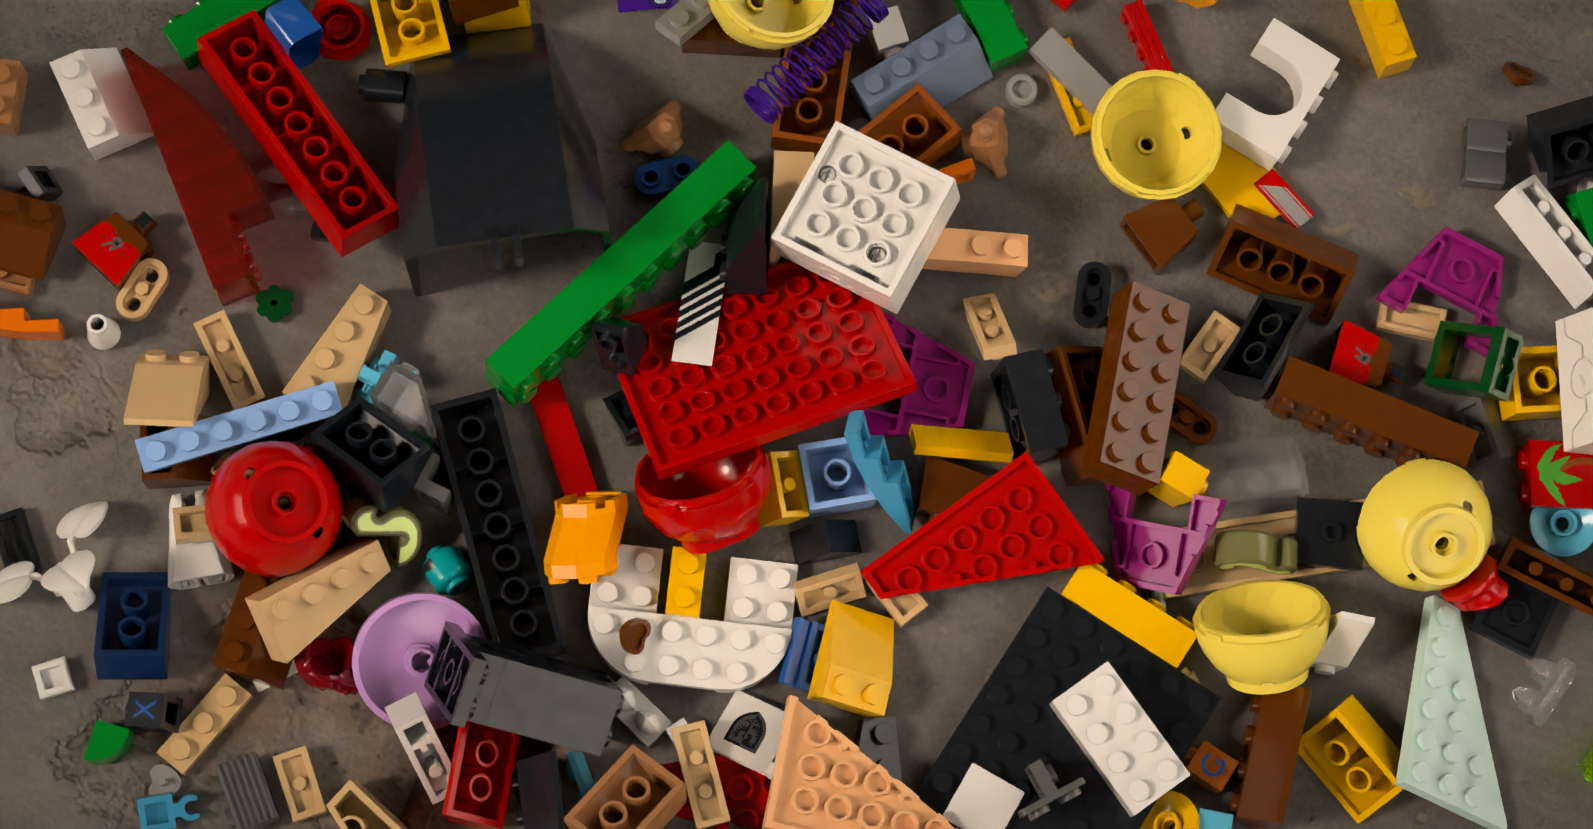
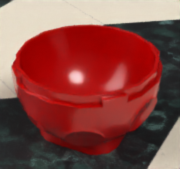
[634,445,771,554]

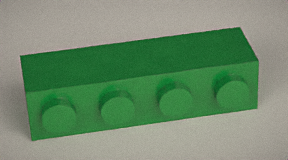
[162,0,281,71]
[952,0,1029,73]

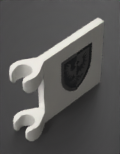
[709,690,784,780]

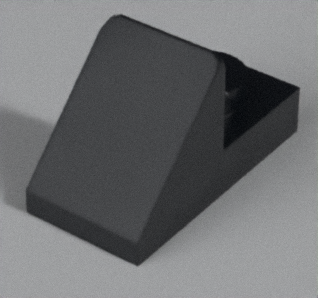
[603,389,642,446]

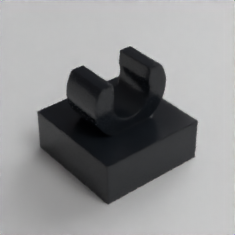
[16,166,63,201]

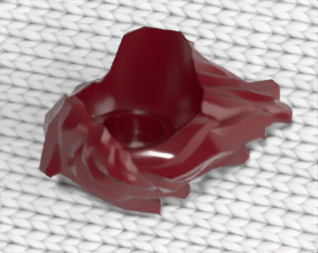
[293,636,359,695]

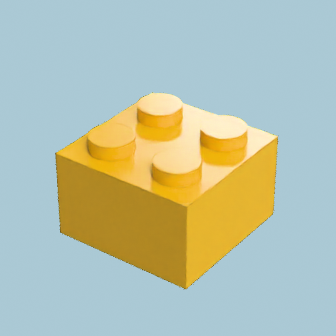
[1499,345,1562,421]

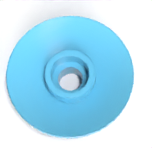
[1529,507,1593,557]

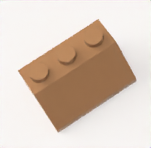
[564,744,687,829]

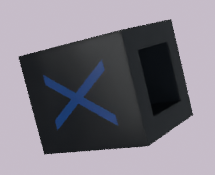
[124,691,183,733]

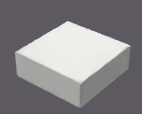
[31,656,76,701]

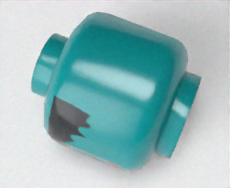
[422,545,473,596]

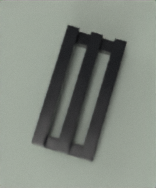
[0,507,44,574]

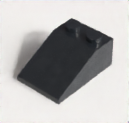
[720,177,769,294]

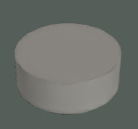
[1005,74,1038,109]

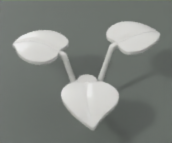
[0,500,109,612]

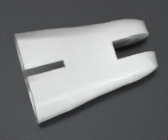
[168,489,235,590]

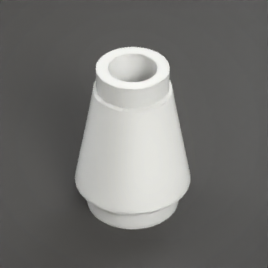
[87,314,121,350]

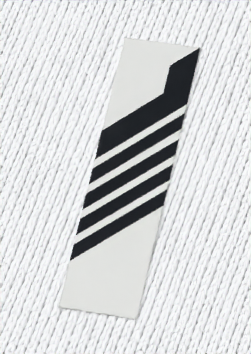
[671,242,727,366]

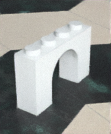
[1216,18,1340,171]

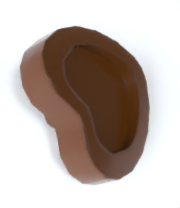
[1502,61,1537,86]
[619,618,651,655]

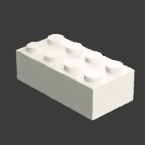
[1049,661,1191,817]

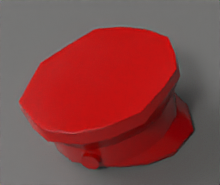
[312,0,371,61]
[1439,554,1508,612]

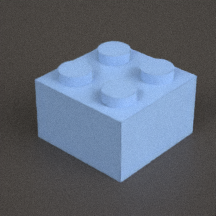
[797,437,877,518]

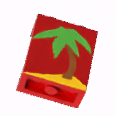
[1517,440,1593,513]

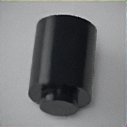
[358,68,408,104]

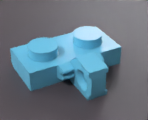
[353,350,399,407]

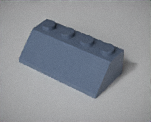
[849,13,993,122]

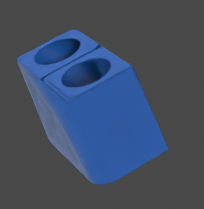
[265,0,323,70]

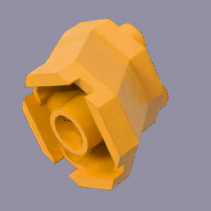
[543,490,628,584]

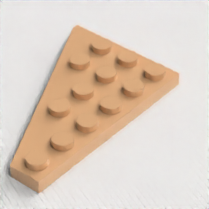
[762,695,959,829]

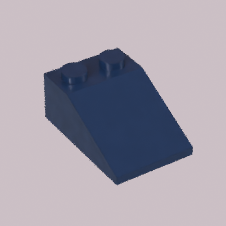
[94,572,172,680]

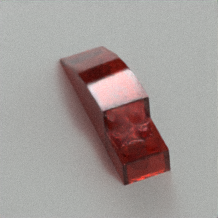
[121,47,275,306]

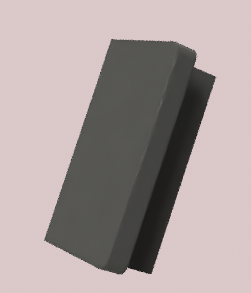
[1451,397,1519,469]
[414,453,456,516]

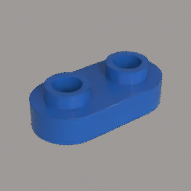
[634,155,699,198]

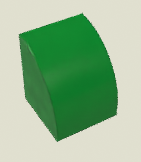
[83,720,136,765]

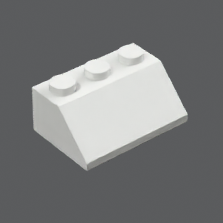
[50,48,156,161]

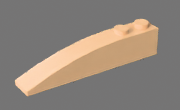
[922,228,1028,277]

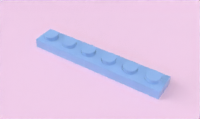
[134,380,342,474]

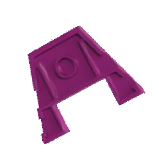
[1375,227,1504,358]
[864,313,976,438]
[1105,483,1227,595]

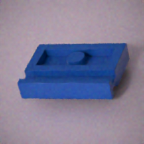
[778,617,825,693]

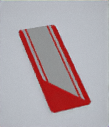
[1254,169,1314,229]

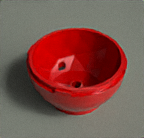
[205,441,343,577]

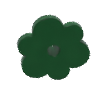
[256,285,293,323]

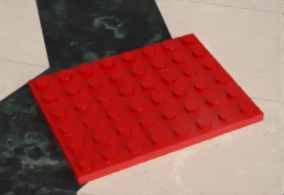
[616,261,918,480]

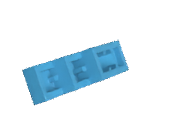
[844,410,917,533]

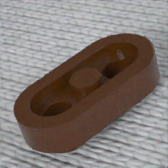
[1169,391,1217,446]

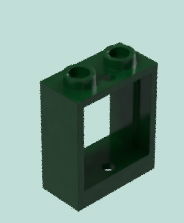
[1424,321,1524,402]

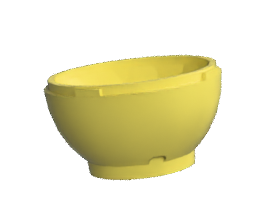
[707,0,834,50]
[1090,69,1222,201]
[1356,458,1492,592]
[1192,580,1331,695]

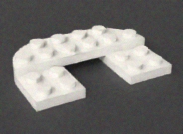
[587,544,798,693]

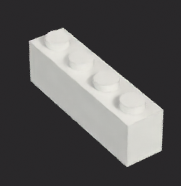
[1494,174,1593,309]

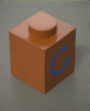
[1182,740,1239,795]

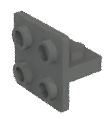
[1017,759,1085,821]

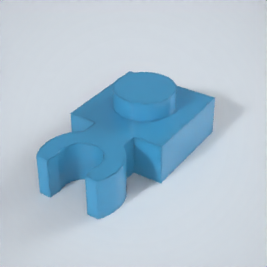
[136,791,200,829]

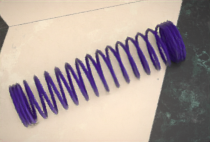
[744,0,889,124]

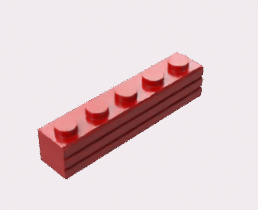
[1119,0,1175,73]

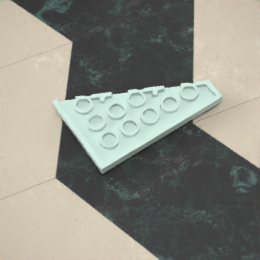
[1395,595,1507,829]

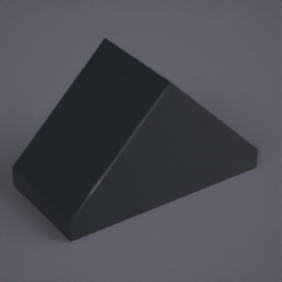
[789,519,862,566]

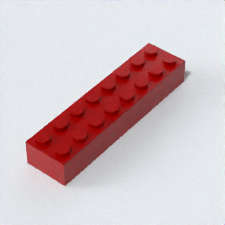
[197,9,399,258]

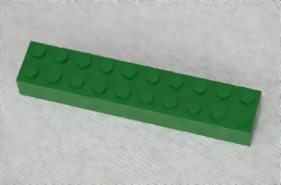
[485,140,757,408]

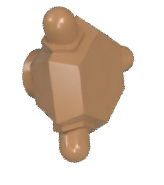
[621,101,684,158]
[962,106,1009,179]

